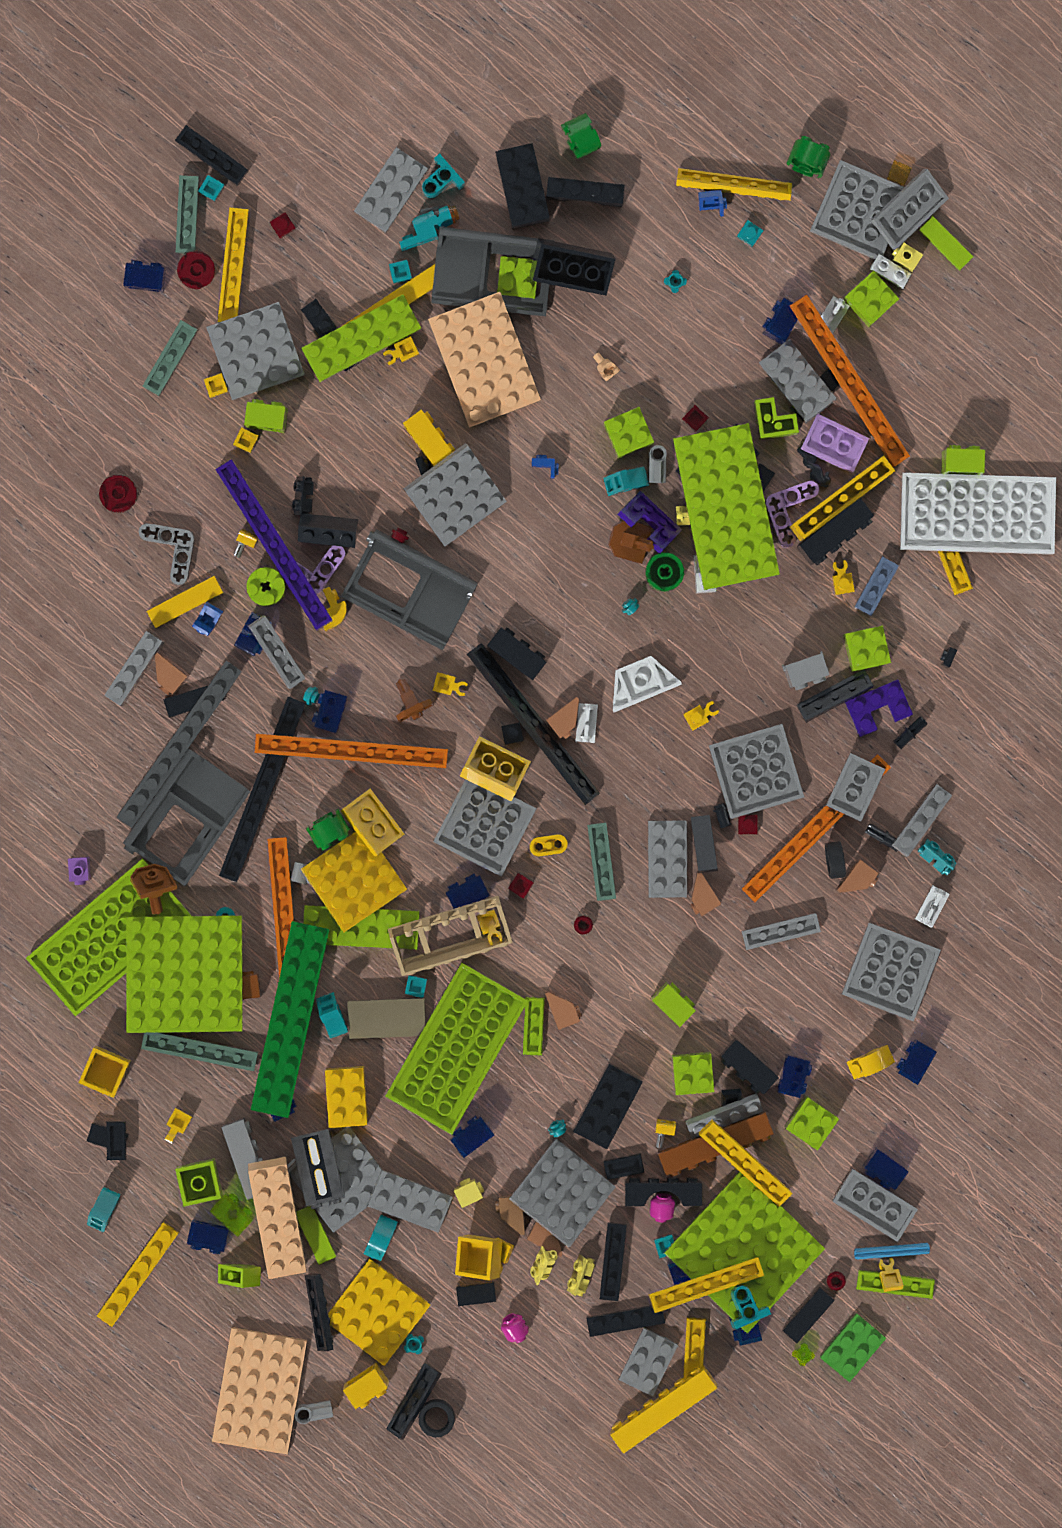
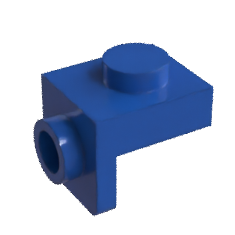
[698,190,727,217]
[532,455,559,479]
[192,602,223,636]

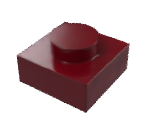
[269,212,296,239]
[682,405,709,432]
[738,815,758,834]
[508,873,534,899]

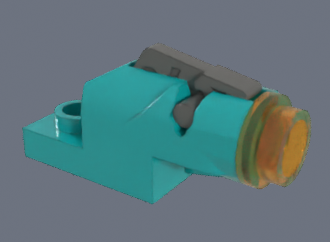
[399,205,460,252]

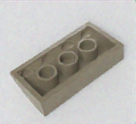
[347,997,426,1039]

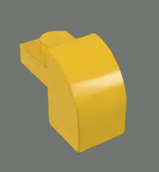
[323,587,347,632]
[846,1045,895,1079]

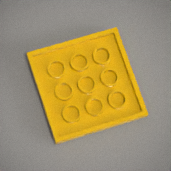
[301,832,407,932]
[328,1258,431,1366]

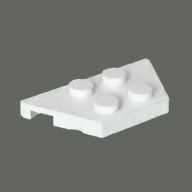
[613,656,682,712]

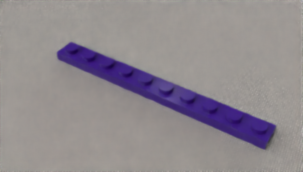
[215,459,333,631]

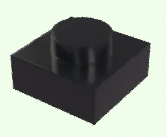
[415,456,431,475]
[940,647,957,668]
[501,722,524,745]
[721,1088,742,1107]

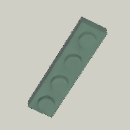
[175,175,199,254]
[142,320,198,397]
[587,822,616,901]

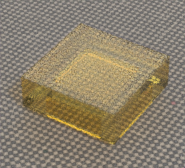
[887,160,912,186]

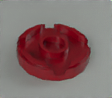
[177,250,215,289]
[99,475,138,513]

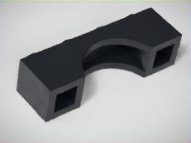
[546,177,625,207]
[625,1177,702,1206]

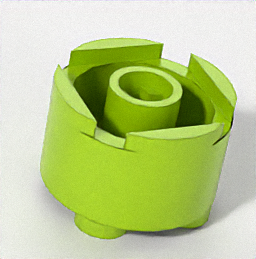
[246,567,286,607]

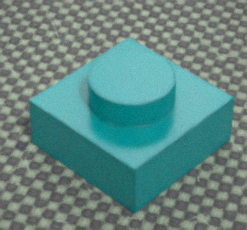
[198,175,225,202]
[737,220,764,247]
[389,260,412,284]
[405,975,427,998]
[654,1234,674,1259]

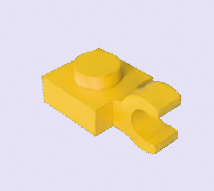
[165,1108,192,1143]

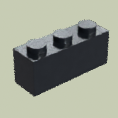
[298,513,358,548]
[487,627,547,681]
[720,1038,779,1094]

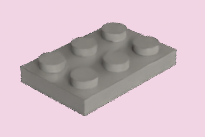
[826,753,885,821]
[618,1327,678,1396]

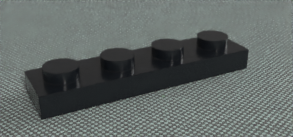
[175,125,249,186]
[301,299,361,372]
[797,669,874,723]
[599,1222,627,1301]
[304,1273,334,1351]
[586,1305,665,1337]
[386,1363,442,1440]

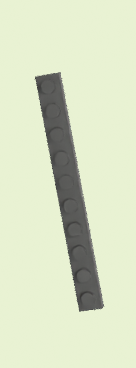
[116,660,242,828]

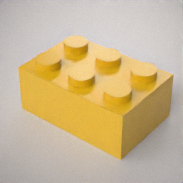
[403,409,455,467]
[460,736,531,801]
[325,1066,368,1128]

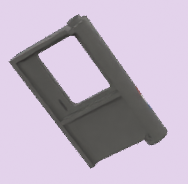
[341,529,478,650]
[123,748,251,886]

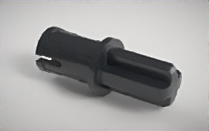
[893,716,928,750]
[865,824,898,852]

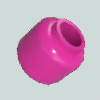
[649,1193,675,1223]
[501,1313,529,1343]

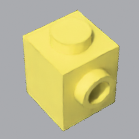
[891,243,923,273]
[454,1178,485,1208]

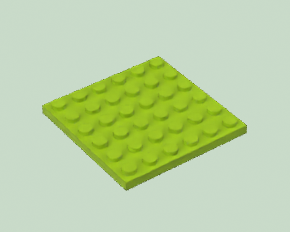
[126,916,243,1033]
[664,1171,825,1333]

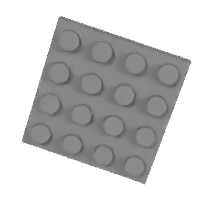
[810,160,904,260]
[206,302,305,400]
[403,443,507,546]
[709,724,804,819]
[433,779,537,877]
[841,922,941,1022]
[289,1127,382,1233]
[509,1139,616,1247]

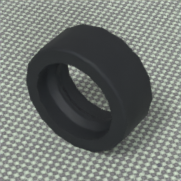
[825,841,846,879]
[418,1399,455,1438]

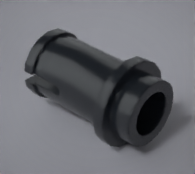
[713,803,732,828]

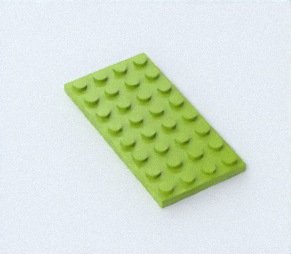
[673,423,780,590]
[26,859,192,1017]
[385,963,528,1135]

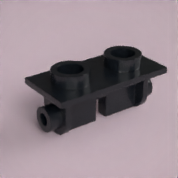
[292,476,314,515]

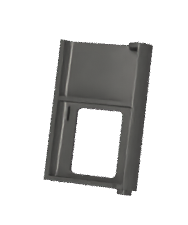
[431,227,554,317]

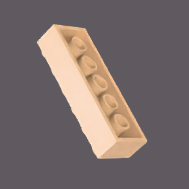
[248,1157,307,1279]

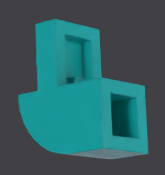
[363,1214,398,1262]

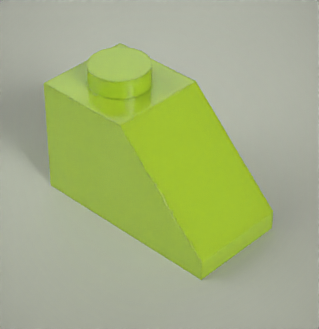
[218,1264,261,1288]

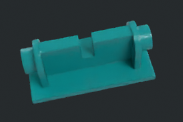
[917,838,956,875]

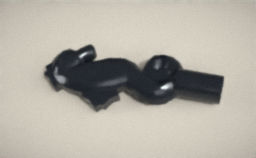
[797,445,831,488]

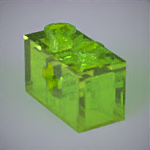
[210,1192,254,1237]

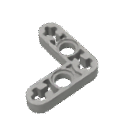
[139,524,194,585]

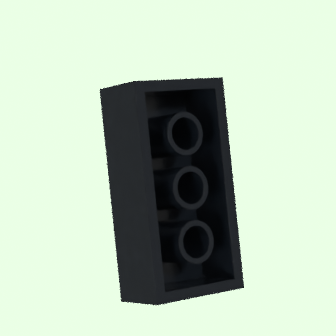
[495,143,550,230]
[529,238,616,296]
[797,498,874,566]
[573,1062,643,1149]

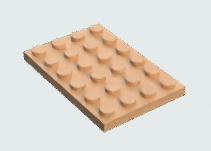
[428,292,541,428]
[212,1327,307,1455]

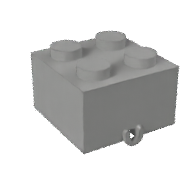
[782,651,830,690]

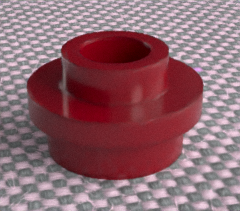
[391,528,409,543]
[574,915,593,935]
[826,1271,846,1291]

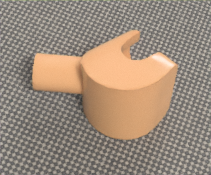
[593,353,620,381]

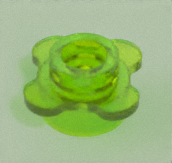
[792,1343,815,1366]

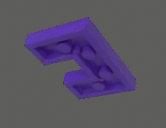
[617,491,682,554]
[845,680,913,737]

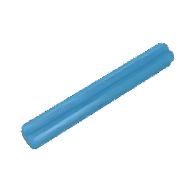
[854,1243,930,1259]

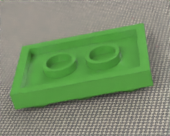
[820,1313,886,1382]

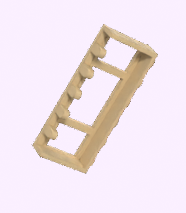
[388,896,513,976]

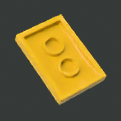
[340,788,404,857]

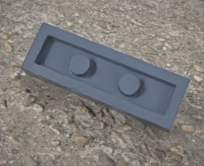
[854,556,899,616]

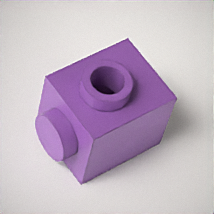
[68,857,91,885]

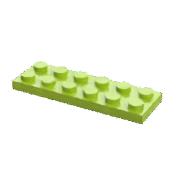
[301,295,421,383]
[303,905,419,950]

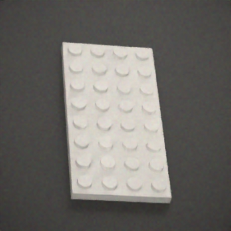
[900,473,1056,555]

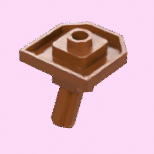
[608,520,654,564]
[396,679,434,722]
[130,864,177,914]

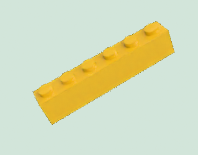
[790,456,895,542]
[610,1366,718,1454]

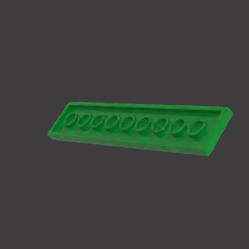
[251,921,330,1118]

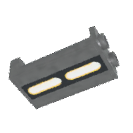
[291,1129,345,1209]

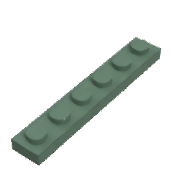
[141,1033,258,1071]

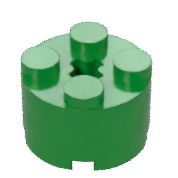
[561,113,601,159]
[787,136,831,178]
[645,553,684,592]
[305,809,350,851]

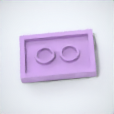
[801,414,869,473]

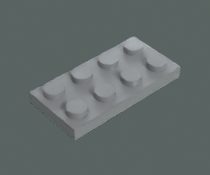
[354,147,428,233]
[871,169,949,249]
[759,339,837,423]
[648,821,687,898]
[832,1168,918,1242]
[367,1169,453,1233]

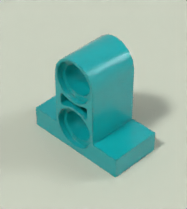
[422,153,465,199]
[603,467,649,496]
[316,992,349,1039]
[87,1187,121,1233]
[730,1285,771,1329]

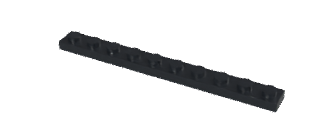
[466,643,600,805]
[219,697,306,882]

